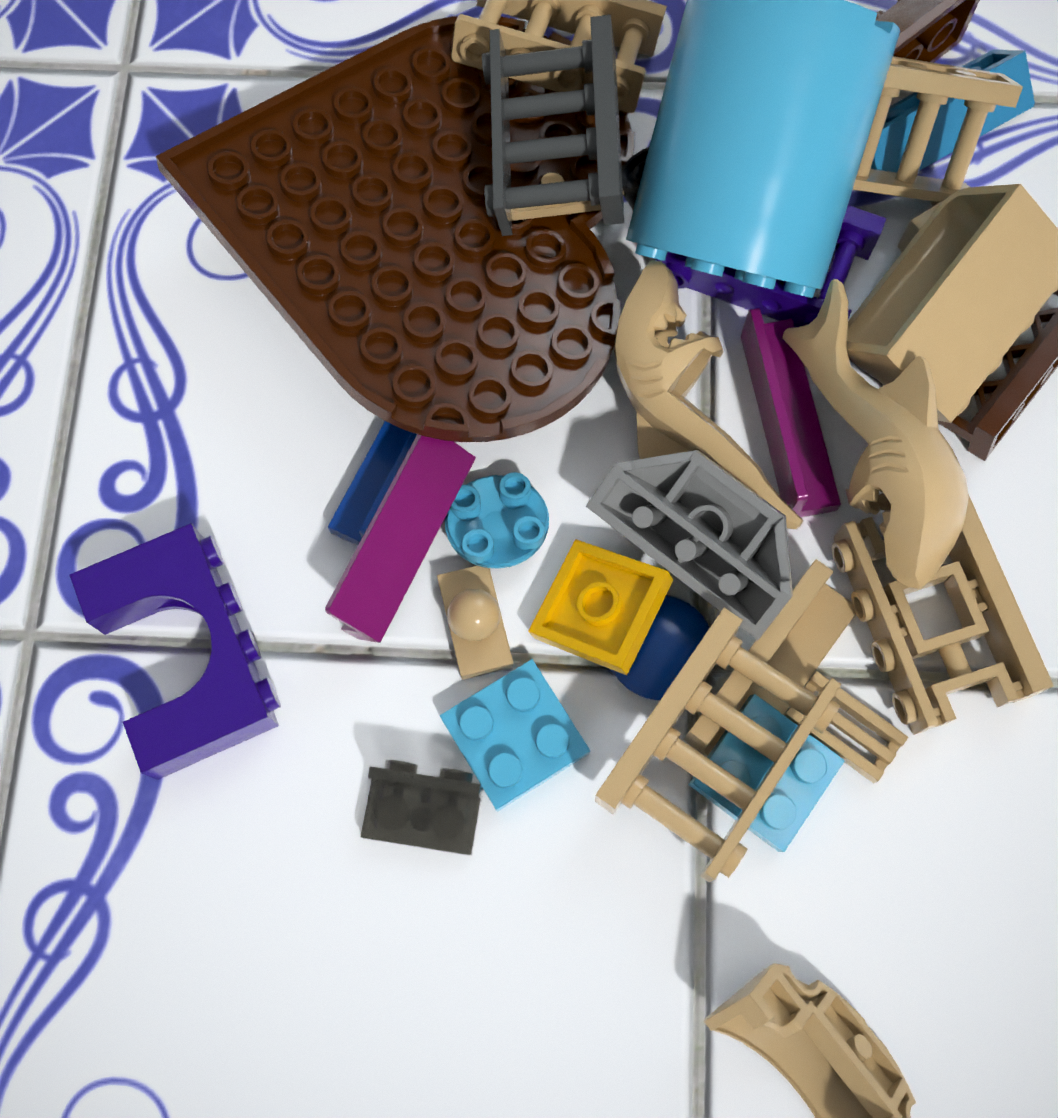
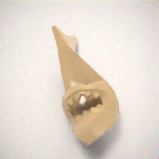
[614,260,803,530]
[783,279,969,589]

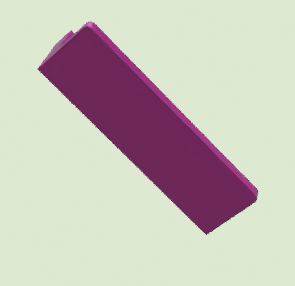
[740,308,841,517]
[325,434,476,643]

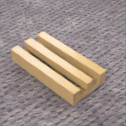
[784,671,909,784]

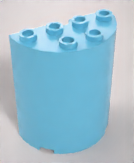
[626,0,900,298]

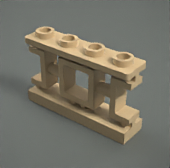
[831,494,1054,735]

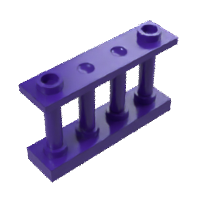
[655,205,887,327]

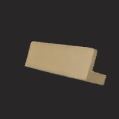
[683,559,856,757]

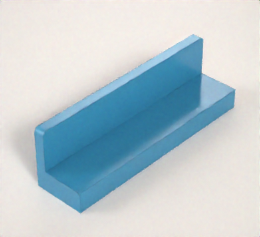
[871,49,1035,173]

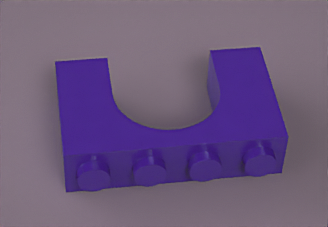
[69,523,281,780]

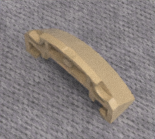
[703,963,917,1118]

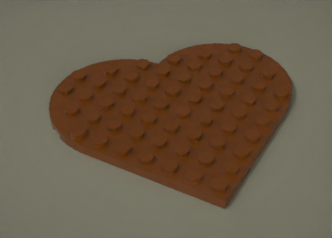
[156,16,635,442]

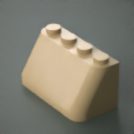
[846,183,1058,423]

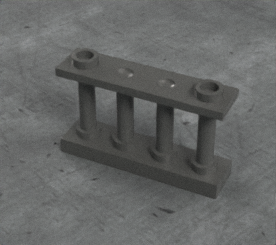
[482,14,625,236]

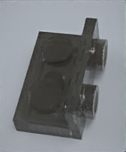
[360,759,483,857]

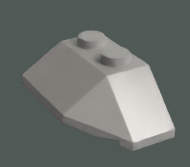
[586,450,793,641]

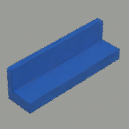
[328,421,417,545]

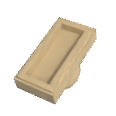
[437,566,514,680]

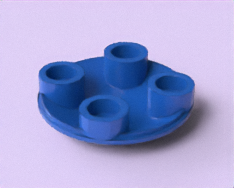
[610,595,710,701]

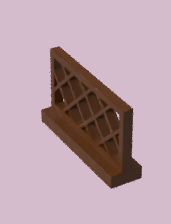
[883,290,1058,461]

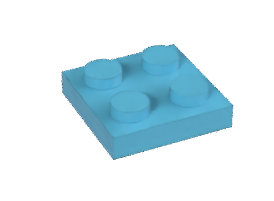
[439,659,590,812]
[688,694,845,852]

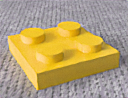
[528,539,673,675]

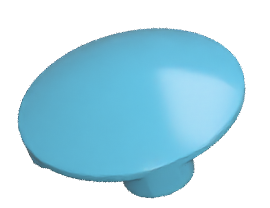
[445,472,549,569]

